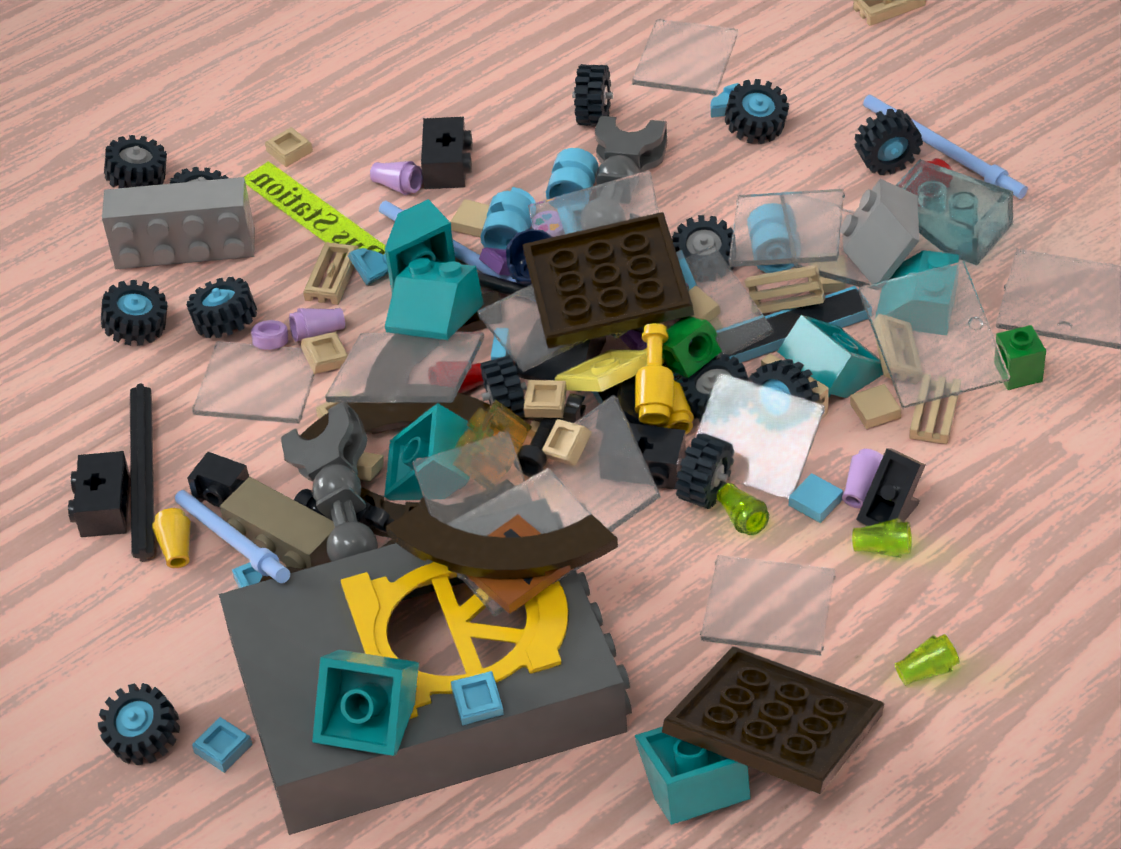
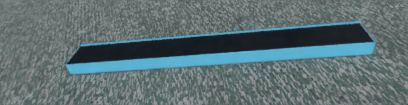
[592,286,872,407]

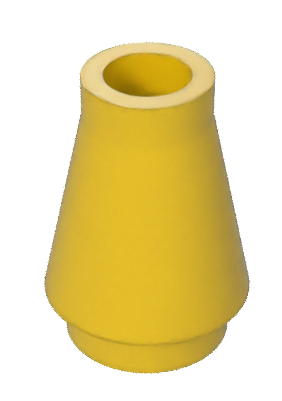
[152,508,191,568]

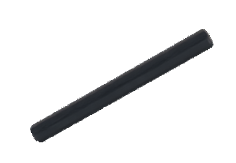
[130,383,155,562]

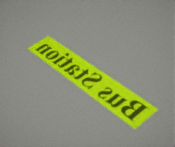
[244,161,386,257]

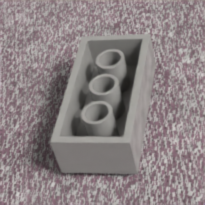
[102,177,255,269]

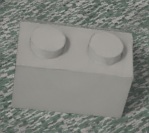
[840,179,919,290]

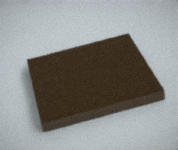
[522,212,694,349]
[662,646,885,794]

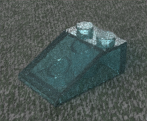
[896,159,1013,265]

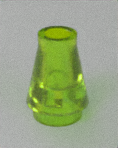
[717,483,769,535]
[852,518,912,558]
[894,634,960,686]

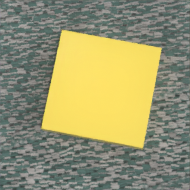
[555,349,647,392]

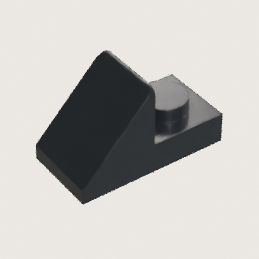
[856,448,926,536]

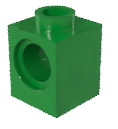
[662,316,722,378]
[993,325,1046,390]

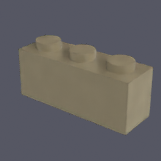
[220,477,335,569]

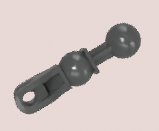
[581,116,668,230]
[281,400,378,562]

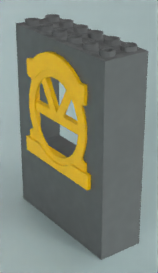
[219,500,632,835]

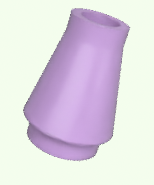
[370,161,423,195]
[289,308,345,342]
[842,449,883,508]

